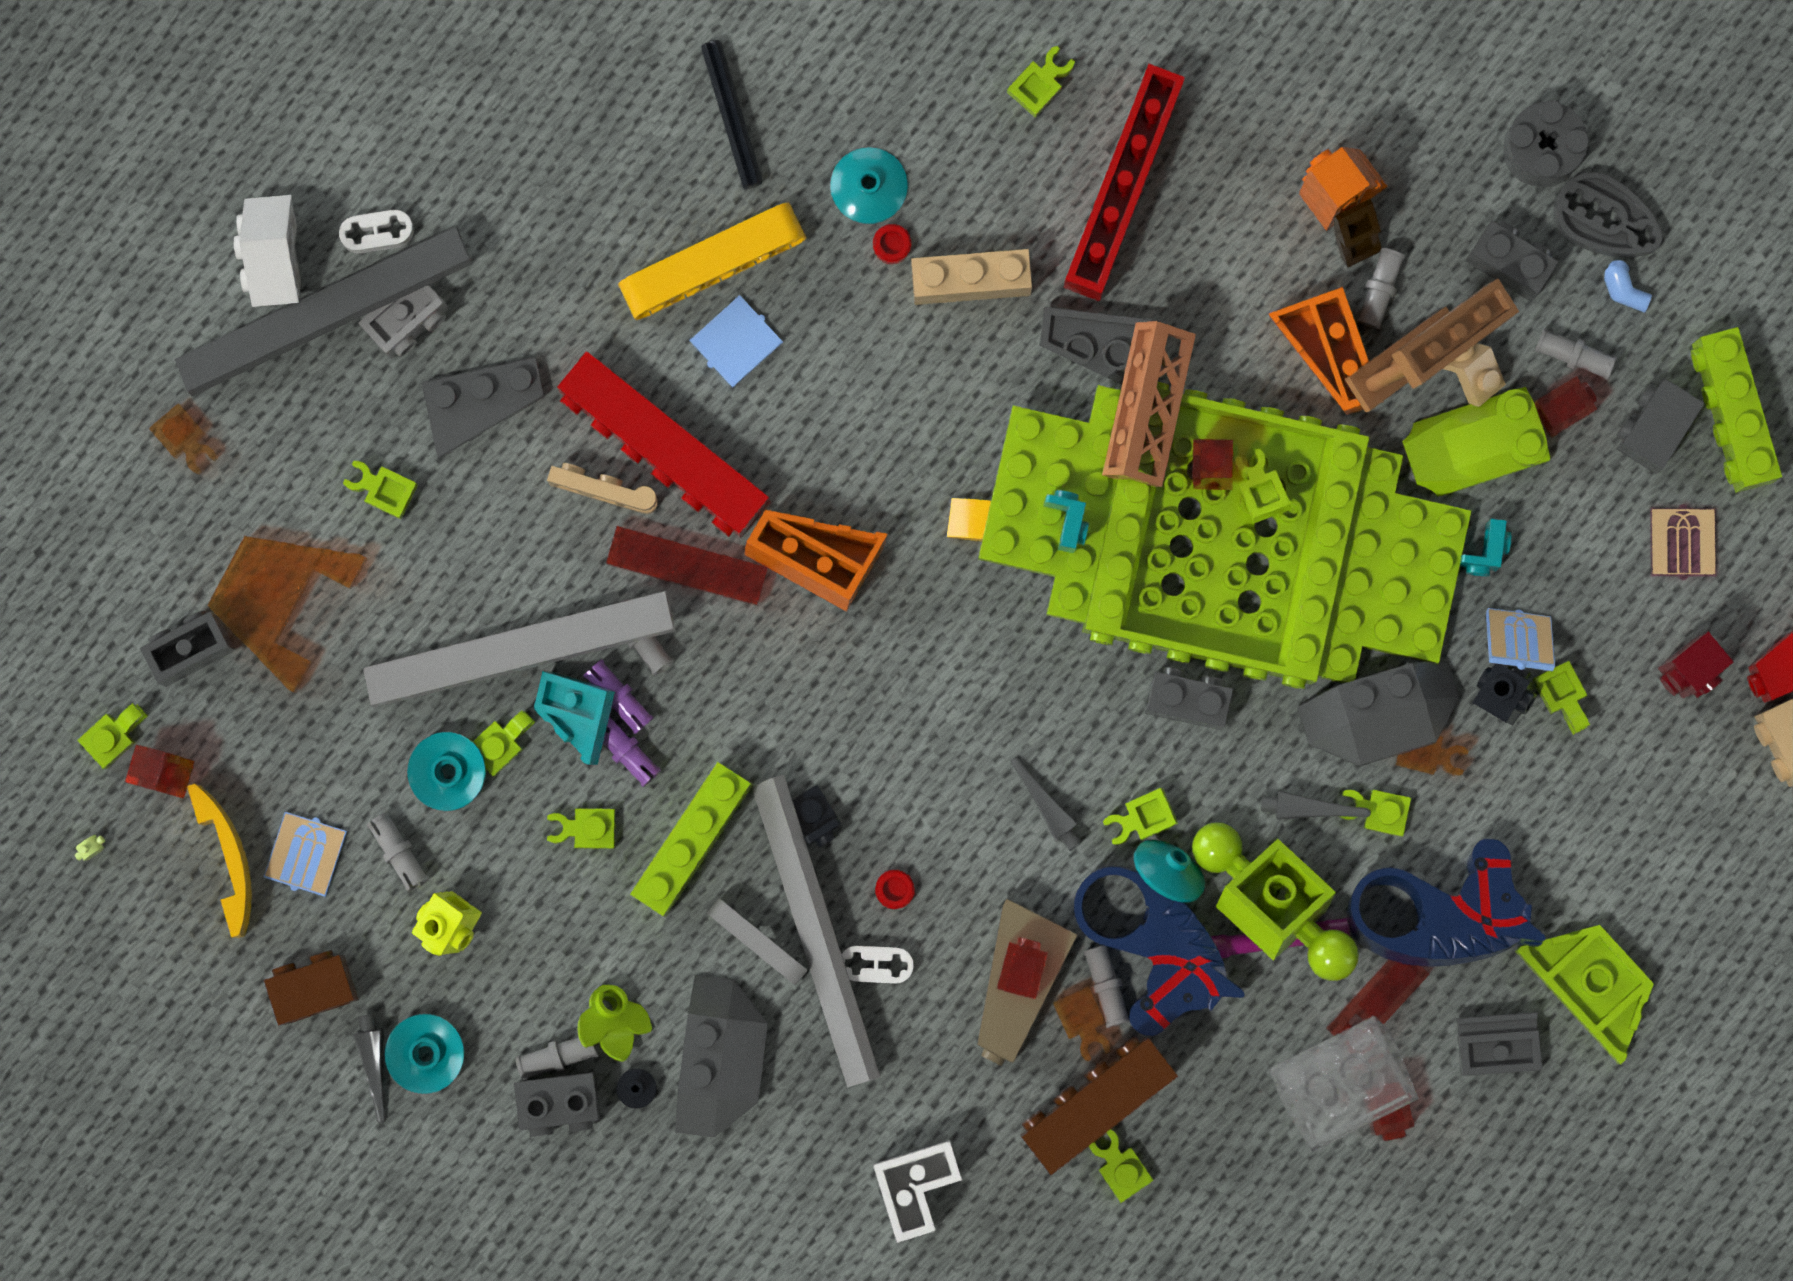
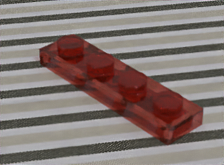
[606,526,768,606]

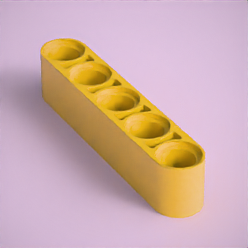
[618,202,807,320]

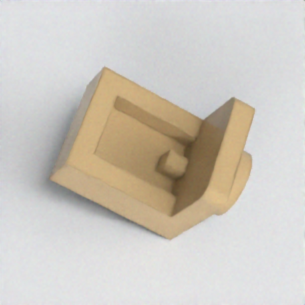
[1443,343,1506,407]

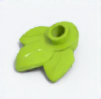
[578,985,652,1062]

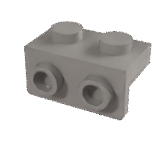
[358,285,449,359]

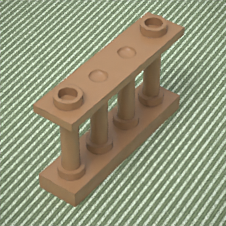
[1345,279,1519,413]

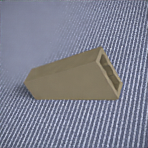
[977,899,1077,1066]

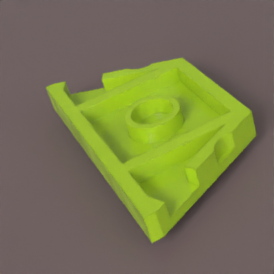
[1515,925,1654,1065]

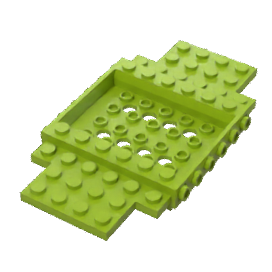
[978,382,1471,689]

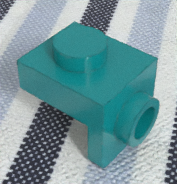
[1043,490,1089,553]
[1460,519,1512,577]

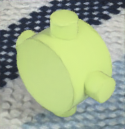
[75,835,105,861]

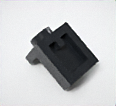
[792,785,842,848]

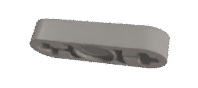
[707,898,807,985]

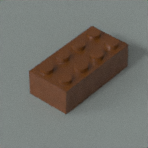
[1020,1037,1178,1175]

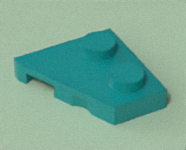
[534,671,615,765]

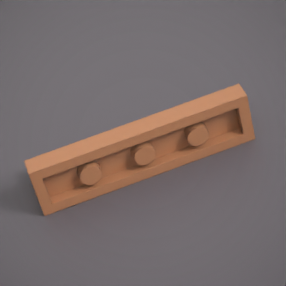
[1102,321,1196,487]

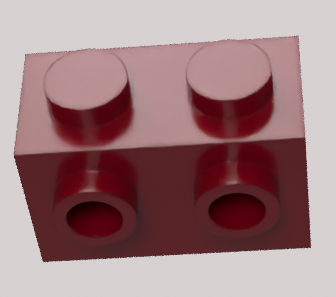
[1658,631,1734,698]

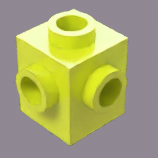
[411,891,482,956]

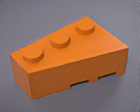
[1299,147,1388,231]
[1269,287,1383,415]
[744,510,888,612]

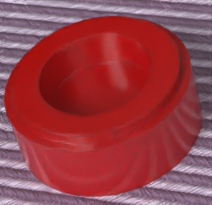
[873,224,911,264]
[875,870,915,909]

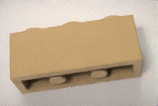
[911,249,1032,305]

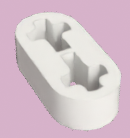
[339,210,414,253]
[842,946,914,984]

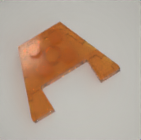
[207,536,367,693]

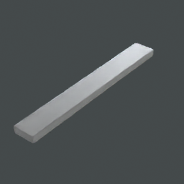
[363,591,676,708]
[752,775,880,1088]

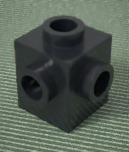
[1473,664,1537,726]

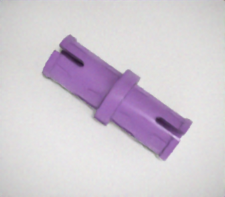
[583,659,654,734]
[603,716,661,787]

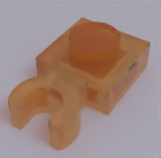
[149,403,218,475]
[1394,736,1469,776]
[1053,986,1110,1062]

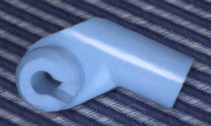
[1604,260,1652,313]

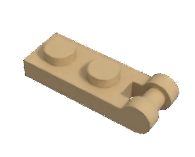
[547,463,658,514]

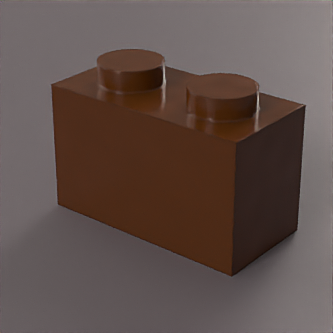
[264,950,359,1026]

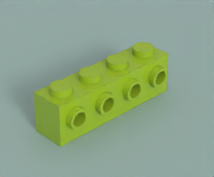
[1691,327,1782,493]

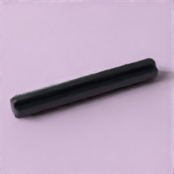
[701,40,762,189]

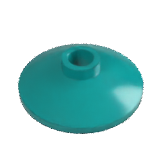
[830,147,908,224]
[407,732,486,811]
[1134,840,1205,902]
[385,1014,465,1094]

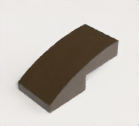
[1334,199,1382,268]

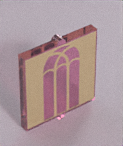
[1650,504,1716,581]

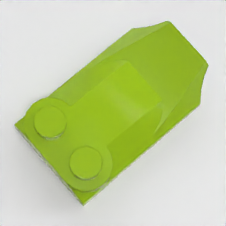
[1402,386,1550,497]

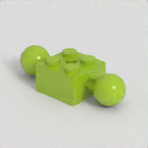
[1192,822,1359,981]

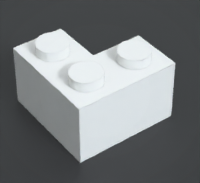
[234,195,301,307]
[873,1140,962,1243]

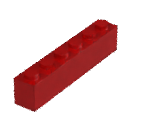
[1063,64,1185,302]
[557,351,770,538]

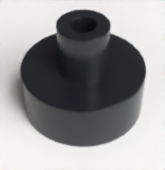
[617,1069,657,1109]

